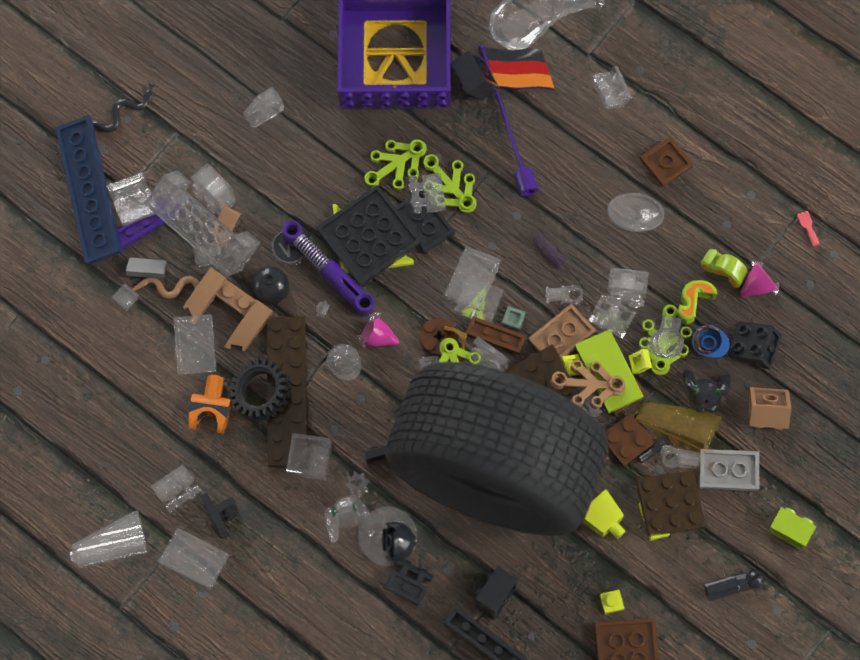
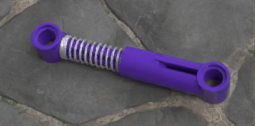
[282,220,374,317]

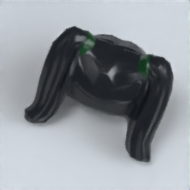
[683,370,731,413]

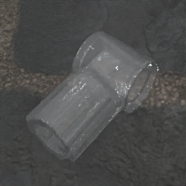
[660,445,700,470]

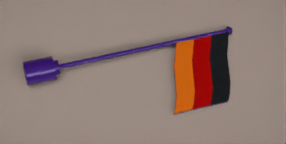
[479,45,555,197]

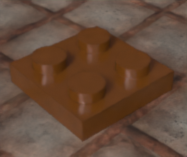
[640,136,693,187]
[606,413,654,468]

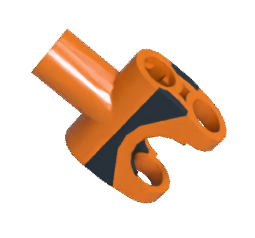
[189,375,232,434]

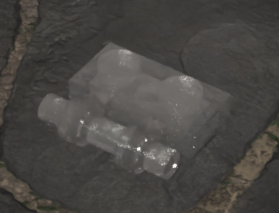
[408,173,446,213]
[151,464,202,513]

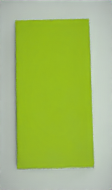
[575,329,644,414]

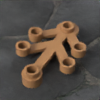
[550,360,625,410]

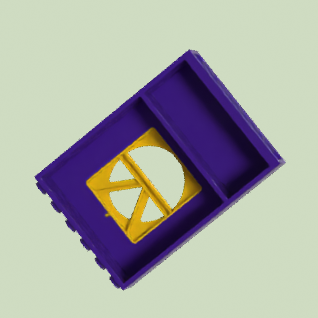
[338,0,451,109]

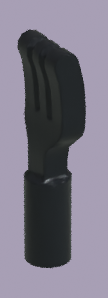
[637,435,674,464]

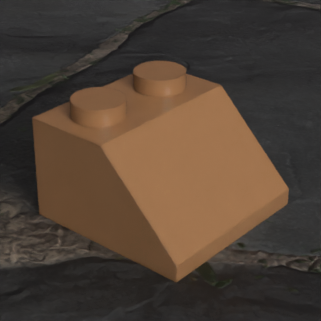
[749,387,791,430]

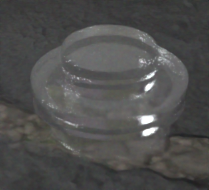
[314,299,330,318]

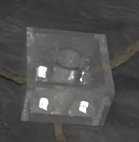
[191,163,236,216]
[606,267,649,308]

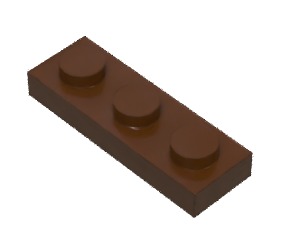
[466,316,526,355]

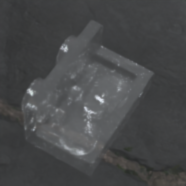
[591,66,632,110]

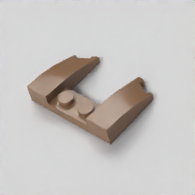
[183,267,273,352]

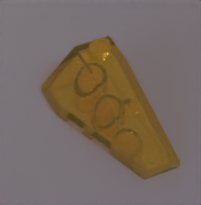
[636,402,722,449]

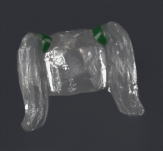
[324,495,376,543]

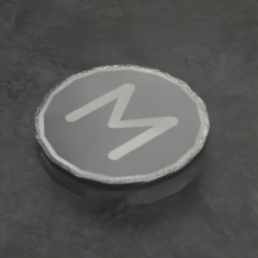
[272,230,307,266]

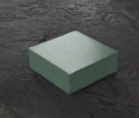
[502,306,526,331]

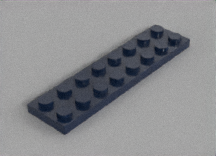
[55,115,122,265]

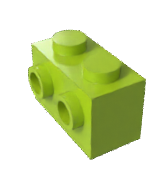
[768,507,817,551]

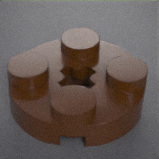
[420,318,458,357]

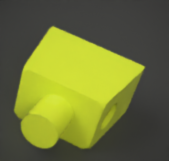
[582,489,626,539]

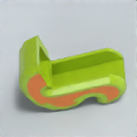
[701,249,749,288]
[677,280,717,325]

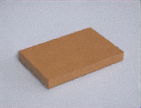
[528,303,596,357]

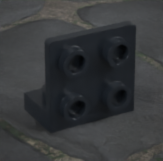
[728,321,782,370]

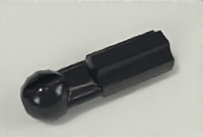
[704,570,764,601]

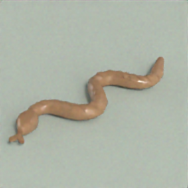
[132,276,200,299]

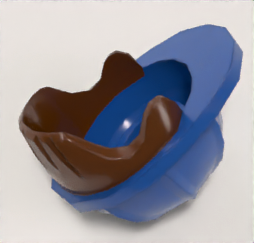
[692,325,730,358]

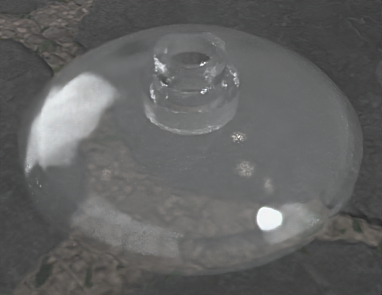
[607,193,665,233]

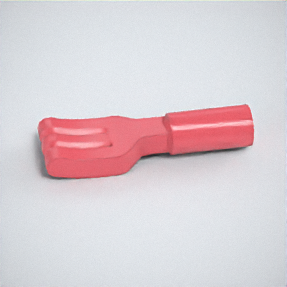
[797,211,820,247]

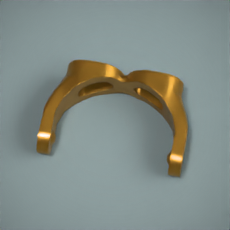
[439,326,467,362]

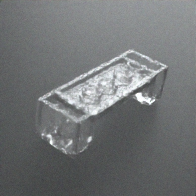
[144,170,260,277]

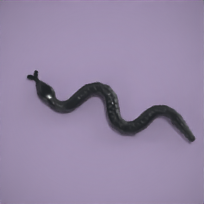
[93,83,155,133]

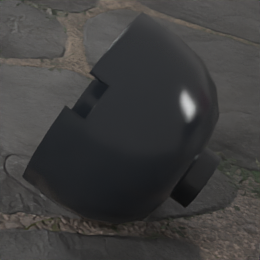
[251,266,289,305]
[382,522,417,562]

